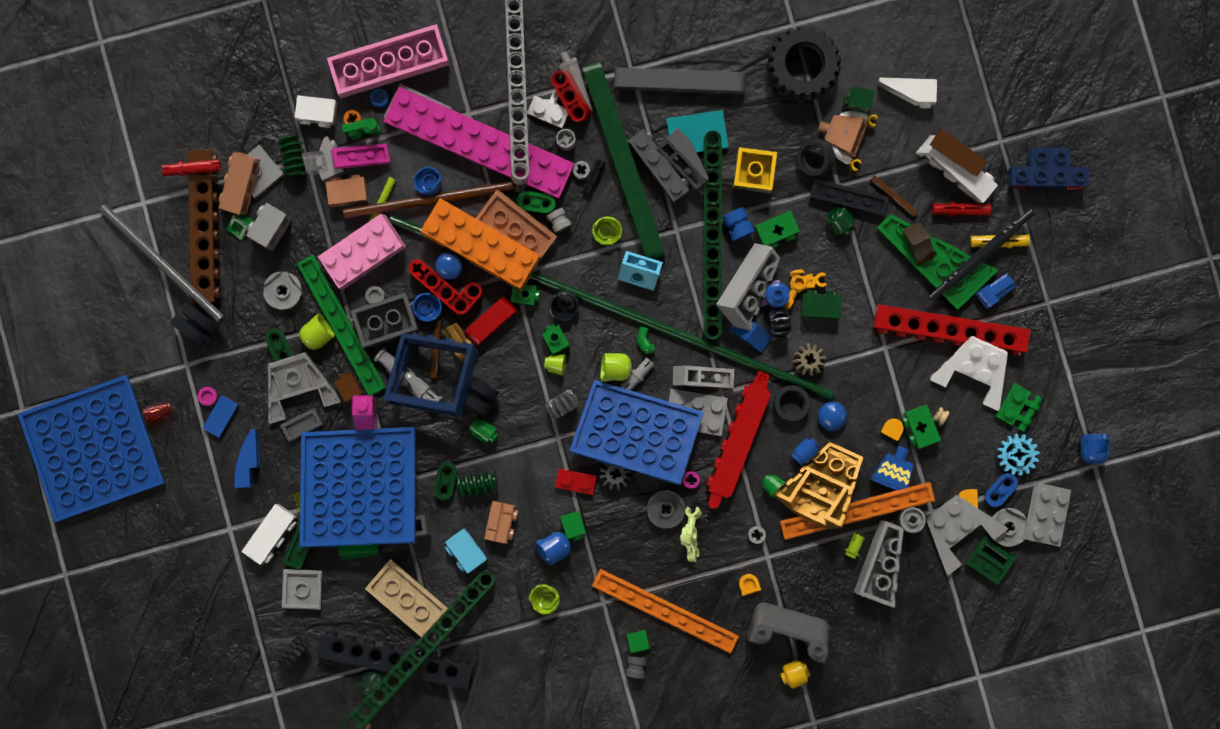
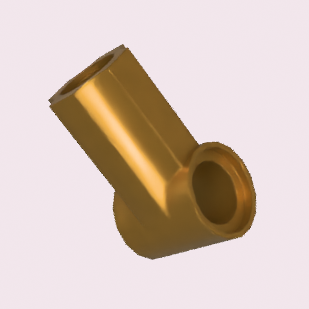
[443,323,472,363]

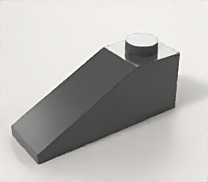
[657,128,709,189]

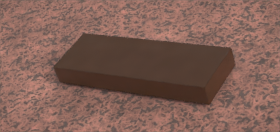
[930,129,987,177]

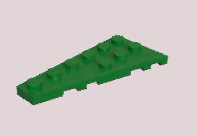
[877,214,998,310]

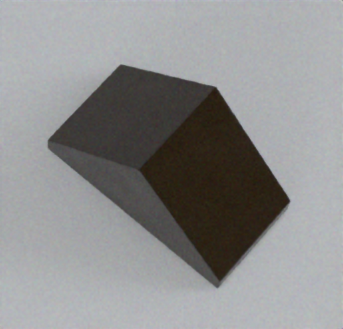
[902,223,935,265]

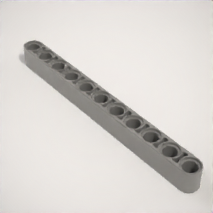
[504,0,529,185]

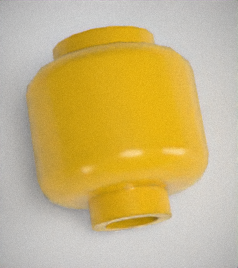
[780,660,810,688]

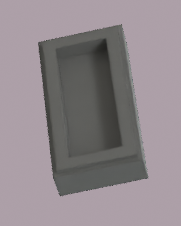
[280,408,323,442]

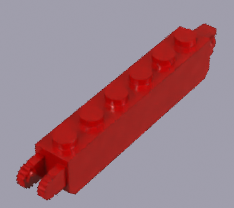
[706,371,770,509]

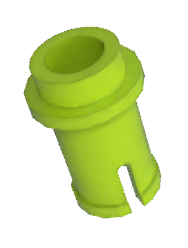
[845,533,865,559]

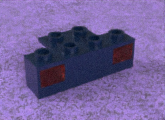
[1008,147,1089,190]

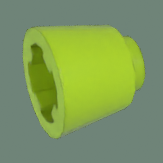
[544,355,566,376]

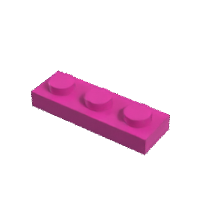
[330,143,390,169]

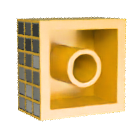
[733,147,777,193]

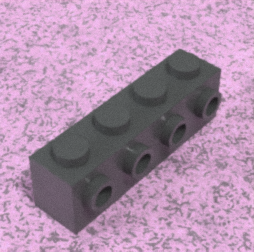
[628,129,690,204]

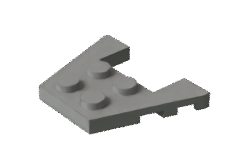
[268,352,341,424]
[926,495,1008,575]

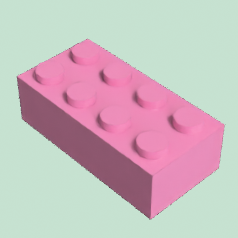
[318,214,406,289]

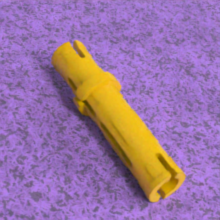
[970,234,1030,249]

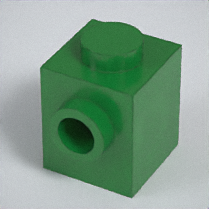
[542,324,570,355]

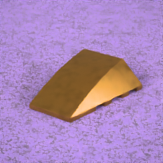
[774,442,863,529]

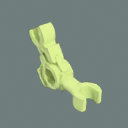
[680,507,701,562]

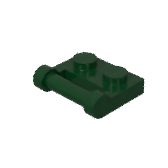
[965,535,1017,585]

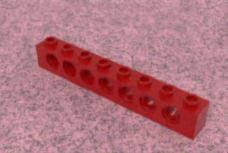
[872,304,1031,356]

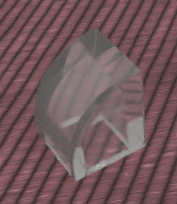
[302,151,329,176]

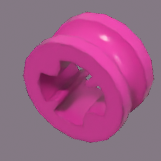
[682,471,700,488]

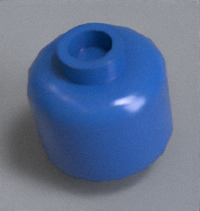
[765,282,790,308]

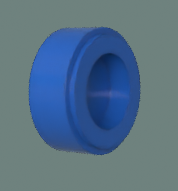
[370,88,389,108]

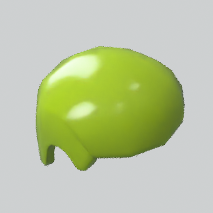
[592,216,622,245]
[529,585,560,615]

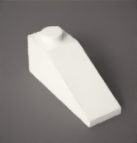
[877,78,937,108]

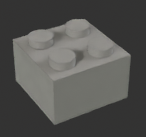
[246,202,292,251]

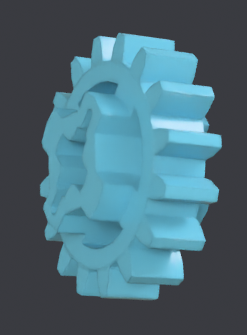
[996,434,1040,476]

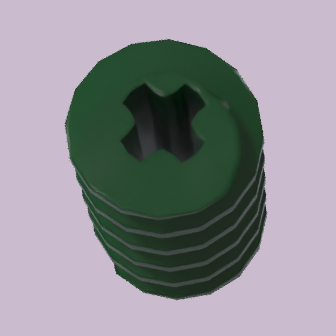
[278,136,307,177]
[457,470,498,499]

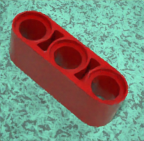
[551,71,591,122]
[464,296,517,347]

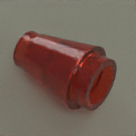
[142,402,173,423]

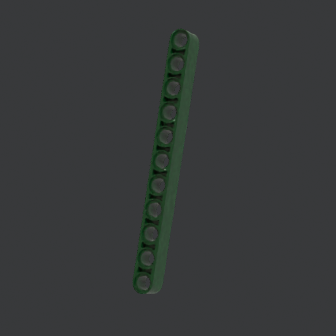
[582,61,666,260]
[703,130,722,340]
[343,571,495,729]

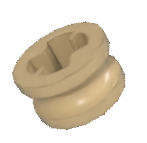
[933,407,949,427]

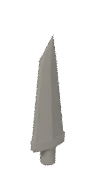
[559,51,593,111]

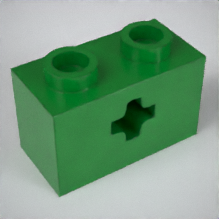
[754,210,800,248]
[902,405,941,449]

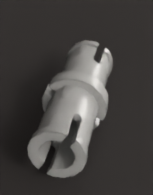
[620,358,655,391]

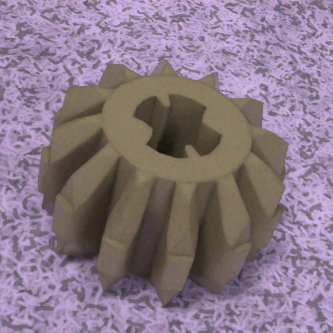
[793,343,826,376]

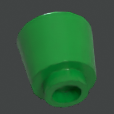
[762,474,786,499]

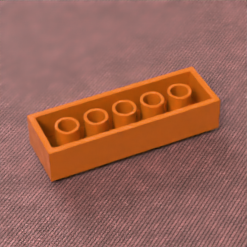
[421,198,541,291]

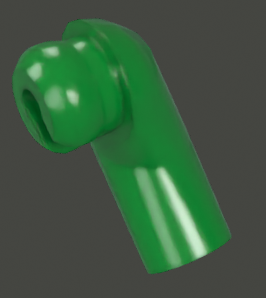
[636,326,655,354]

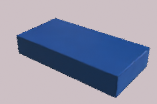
[202,395,239,438]

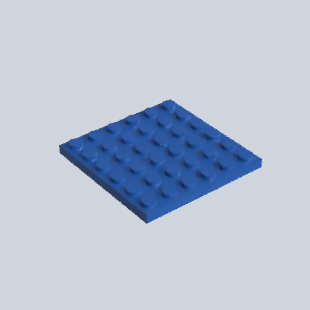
[18,375,165,522]
[300,427,416,548]

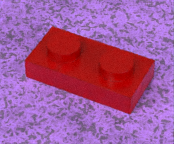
[555,469,596,495]

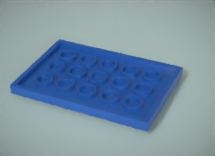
[570,380,704,486]

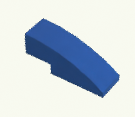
[234,429,260,488]

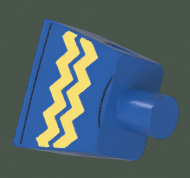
[870,446,913,491]

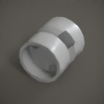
[897,507,926,533]

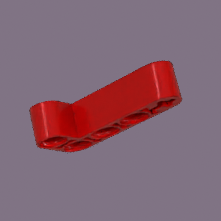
[409,259,483,316]

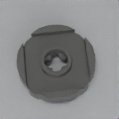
[647,490,685,528]

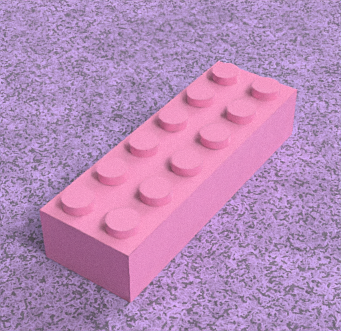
[327,24,450,98]

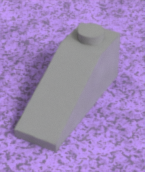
[673,366,734,388]

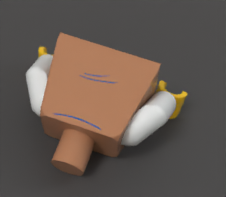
[819,110,878,171]

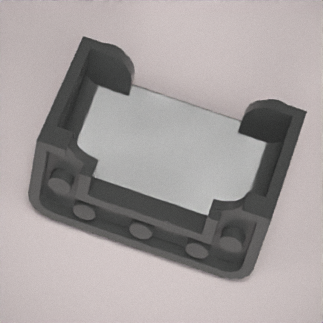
[746,602,829,663]

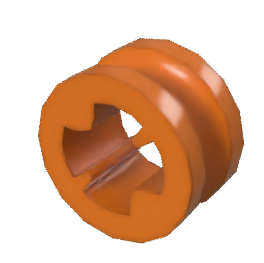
[344,110,362,124]

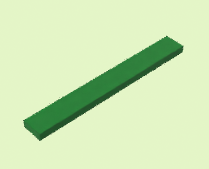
[296,255,386,396]

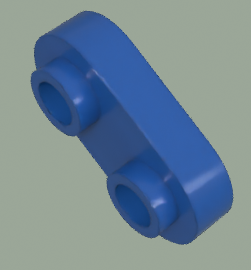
[984,473,1018,507]

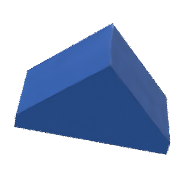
[730,321,771,353]

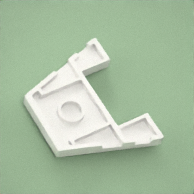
[930,336,1007,411]

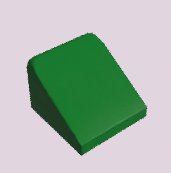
[226,214,254,240]

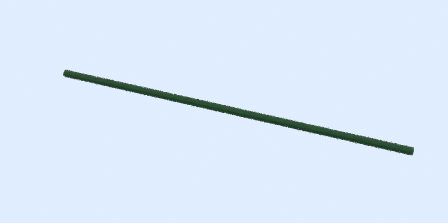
[389,215,835,400]

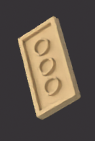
[365,559,448,637]

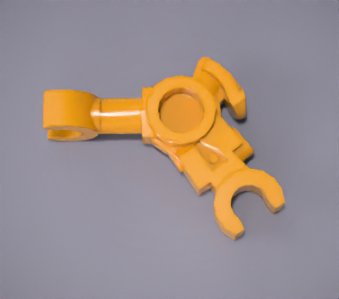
[782,270,827,310]

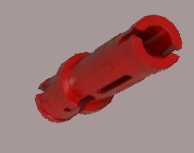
[162,159,222,177]
[932,202,991,217]

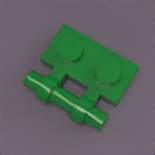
[995,383,1042,432]

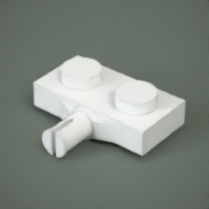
[527,90,568,128]

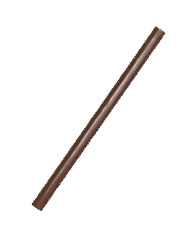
[343,181,515,218]

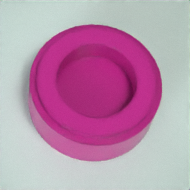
[198,387,218,406]

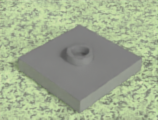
[247,145,284,199]
[282,569,323,609]

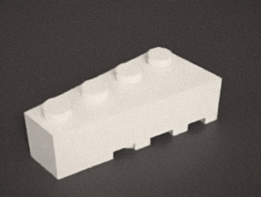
[916,135,998,203]

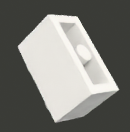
[295,95,338,128]

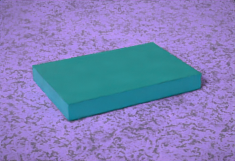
[666,110,729,153]

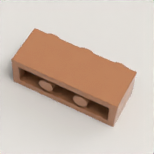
[219,152,261,215]

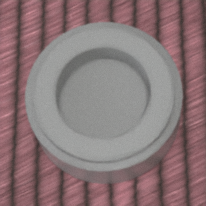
[365,286,385,304]

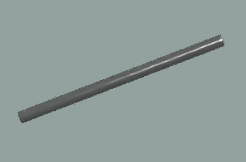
[99,204,225,323]

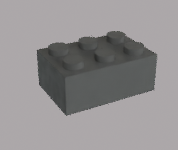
[351,293,419,349]

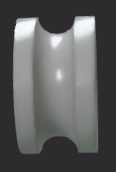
[573,161,590,179]
[748,526,766,544]

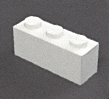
[241,504,297,565]

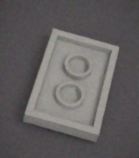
[669,389,728,436]
[1023,482,1071,547]

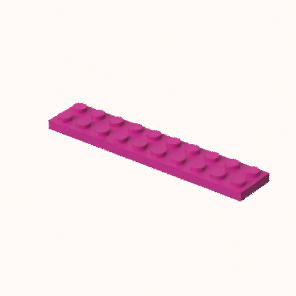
[384,87,574,199]

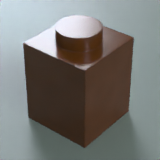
[334,372,364,403]

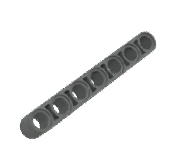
[614,68,746,94]

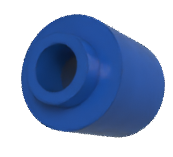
[791,438,819,466]

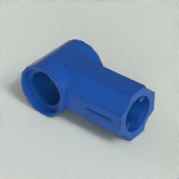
[975,273,1016,309]

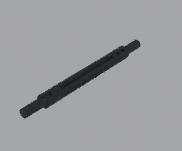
[928,209,1035,301]

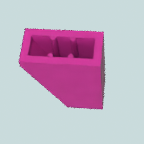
[352,396,378,430]

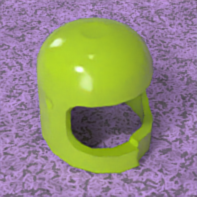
[299,314,335,350]
[600,353,632,382]

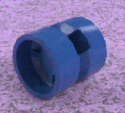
[722,207,755,242]

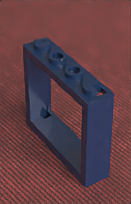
[384,332,479,417]

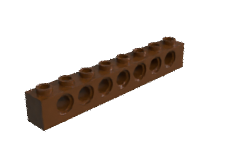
[188,149,220,304]

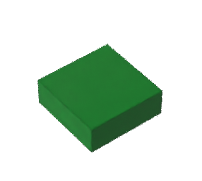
[627,630,650,653]

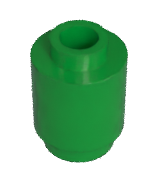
[469,418,498,445]

